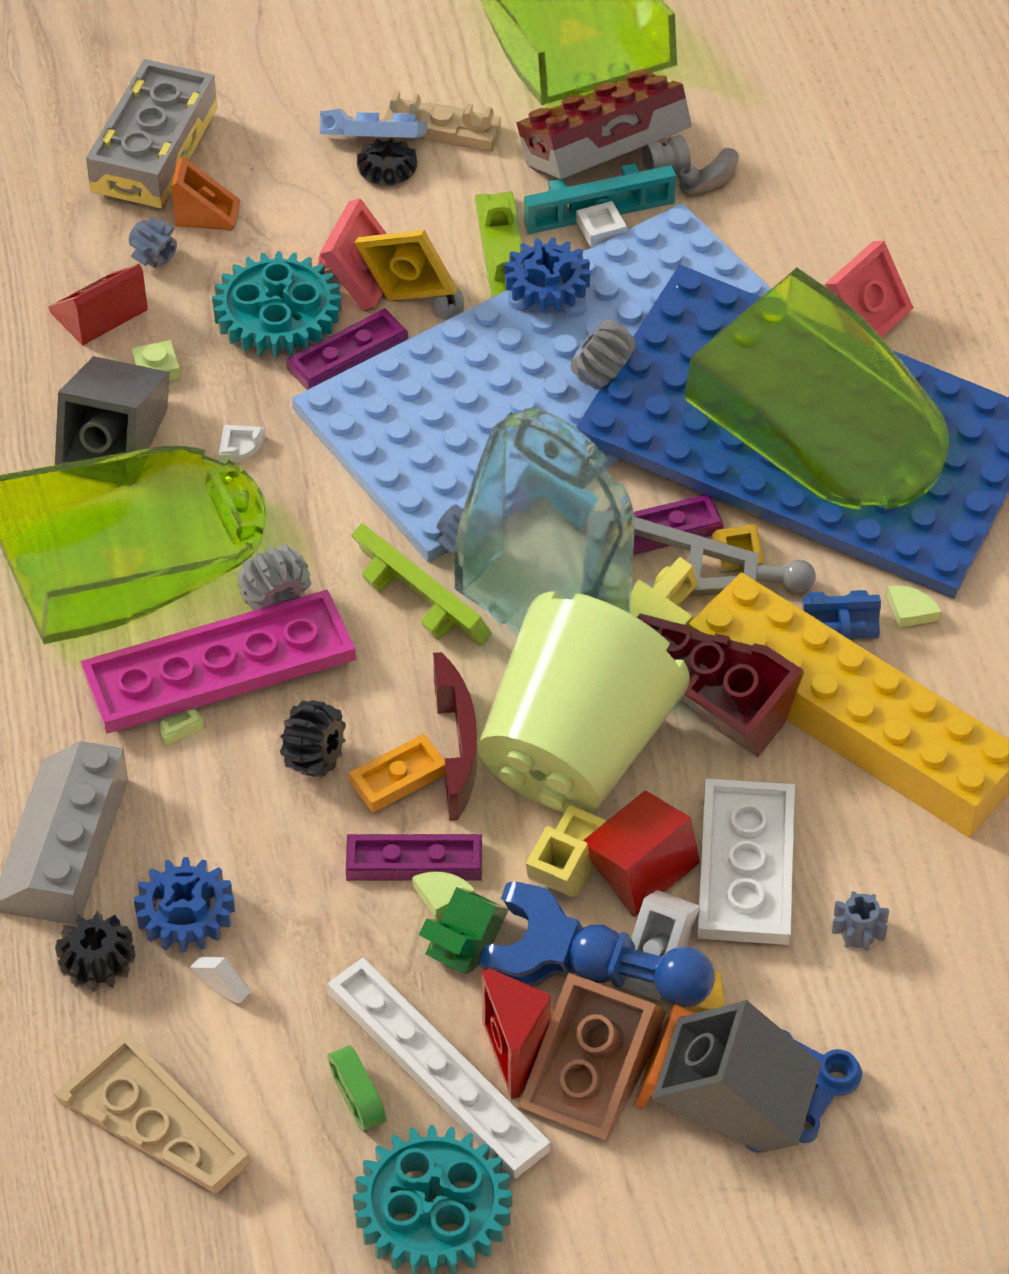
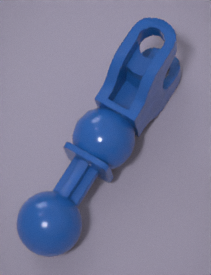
[477,881,715,1007]

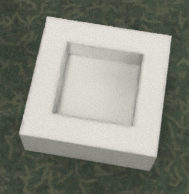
[576,201,627,247]

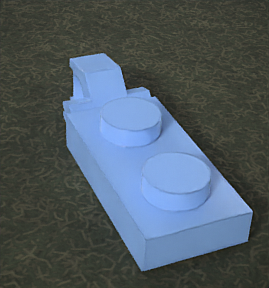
[320,109,427,138]

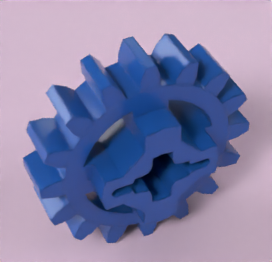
[505,238,591,312]
[134,857,235,953]

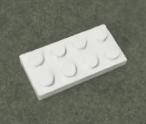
[697,778,795,945]

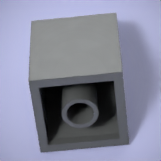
[54,356,170,483]
[652,1000,822,1153]

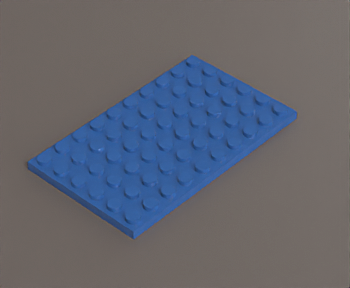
[574,264,1009,599]

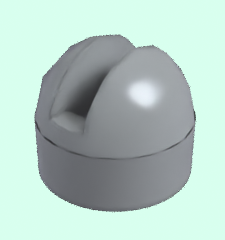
[432,288,464,320]

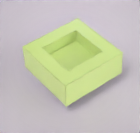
[132,340,181,381]

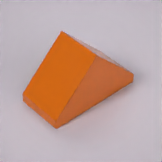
[171,156,241,230]

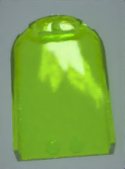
[480,0,677,105]
[685,267,949,509]
[0,446,267,644]

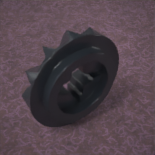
[357,137,418,185]

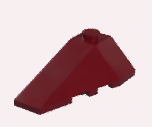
[637,613,804,757]

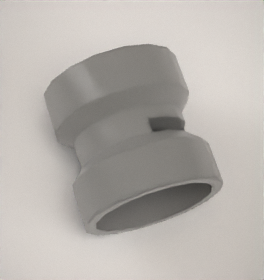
[642,135,691,175]

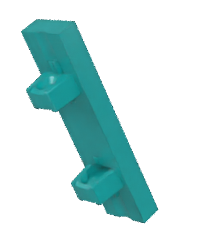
[524,163,676,235]

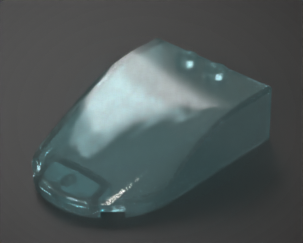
[454,408,634,632]

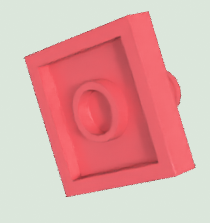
[318,198,387,311]
[825,241,914,343]

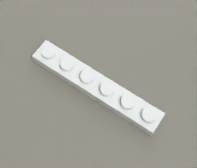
[327,957,551,1180]

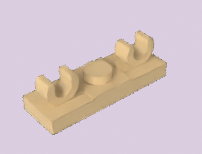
[383,90,501,152]

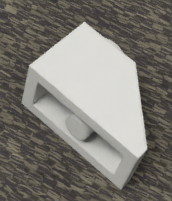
[623,890,700,1001]

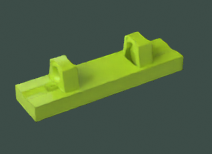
[475,191,522,298]
[351,523,492,645]

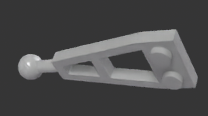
[583,512,816,601]

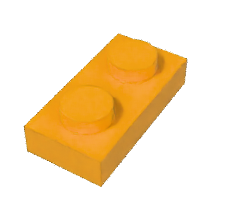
[348,733,445,813]

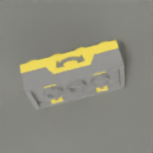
[86,59,218,209]

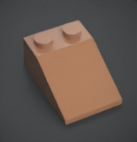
[518,973,666,1141]

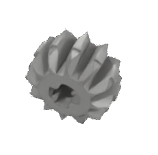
[570,319,636,390]
[236,544,312,610]

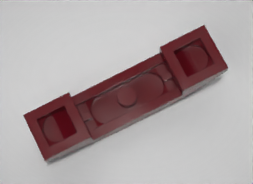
[433,652,477,821]

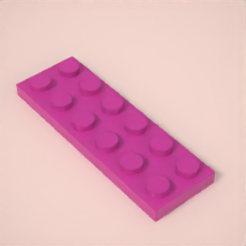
[81,589,356,734]

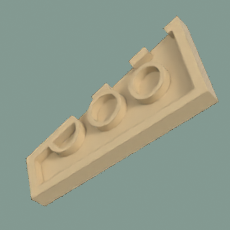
[54,1031,252,1194]

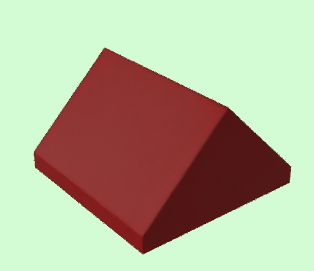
[48,264,148,346]
[582,790,700,917]
[482,969,551,1099]

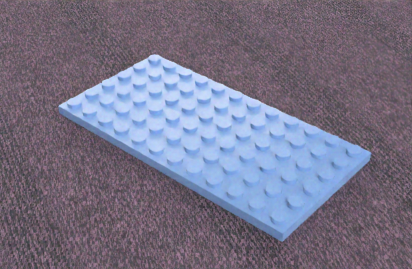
[292,203,793,562]

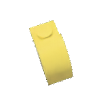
[629,557,698,626]
[526,804,607,897]

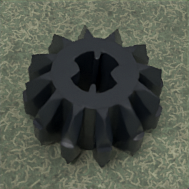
[280,700,346,777]
[55,910,136,992]

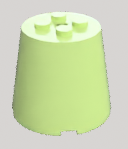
[478,591,690,813]

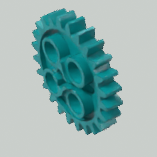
[212,251,342,357]
[353,1125,512,1274]

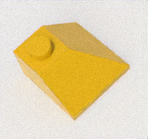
[355,230,457,301]

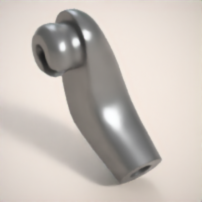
[679,148,739,195]

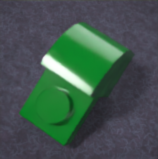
[419,887,509,974]

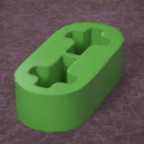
[327,1045,386,1131]

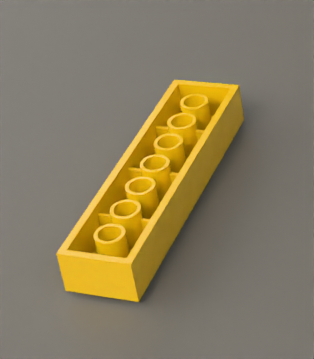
[688,572,1009,838]

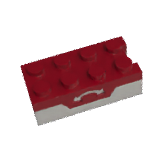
[516,69,692,179]

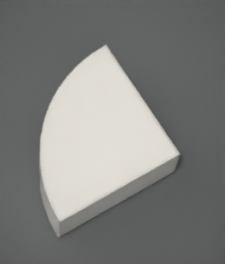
[219,425,265,465]
[190,956,251,1003]

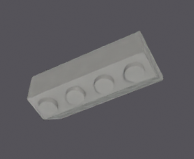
[0,741,128,925]

